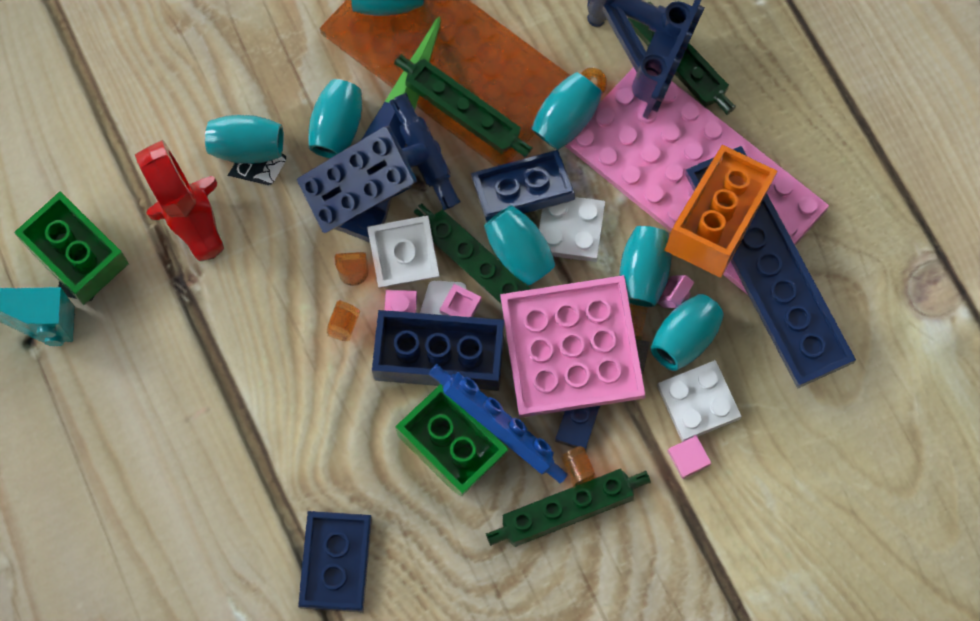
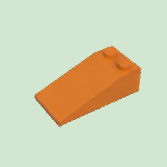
[664,145,778,278]

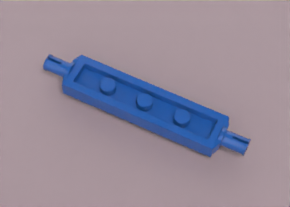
[428,364,568,484]

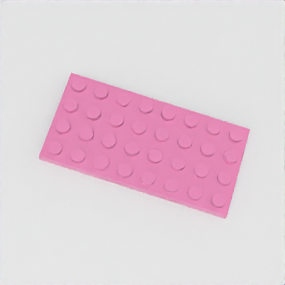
[565,67,829,296]

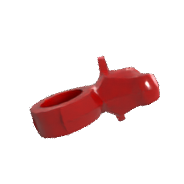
[135,140,224,262]

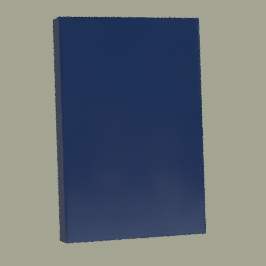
[471,150,575,222]
[298,511,372,613]

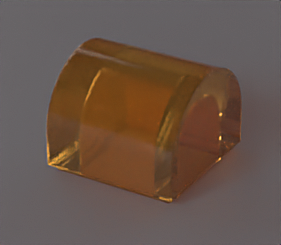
[335,252,369,286]
[327,300,361,341]
[561,446,597,487]

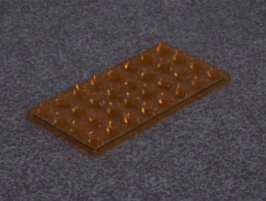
[319,0,571,166]

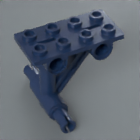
[587,0,705,119]
[297,93,461,233]

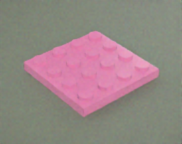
[500,275,645,418]

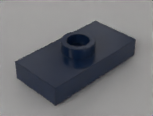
[555,405,601,451]

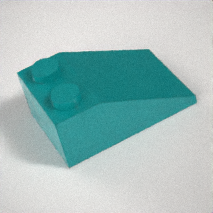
[0,287,75,346]

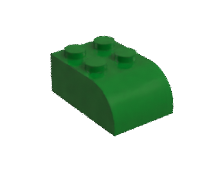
[14,191,129,305]
[395,384,509,496]

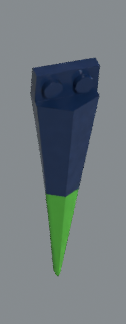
[335,16,441,242]

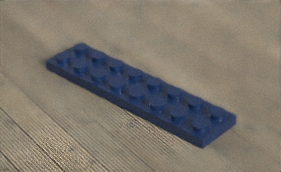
[685,146,856,389]

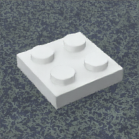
[539,197,605,262]
[367,215,440,288]
[657,360,741,442]

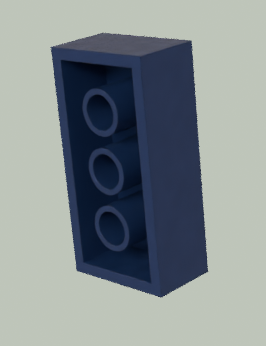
[372,310,505,391]

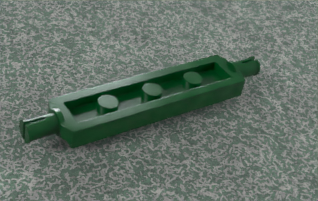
[628,2,736,115]
[394,54,533,158]
[414,203,531,304]
[485,468,651,547]

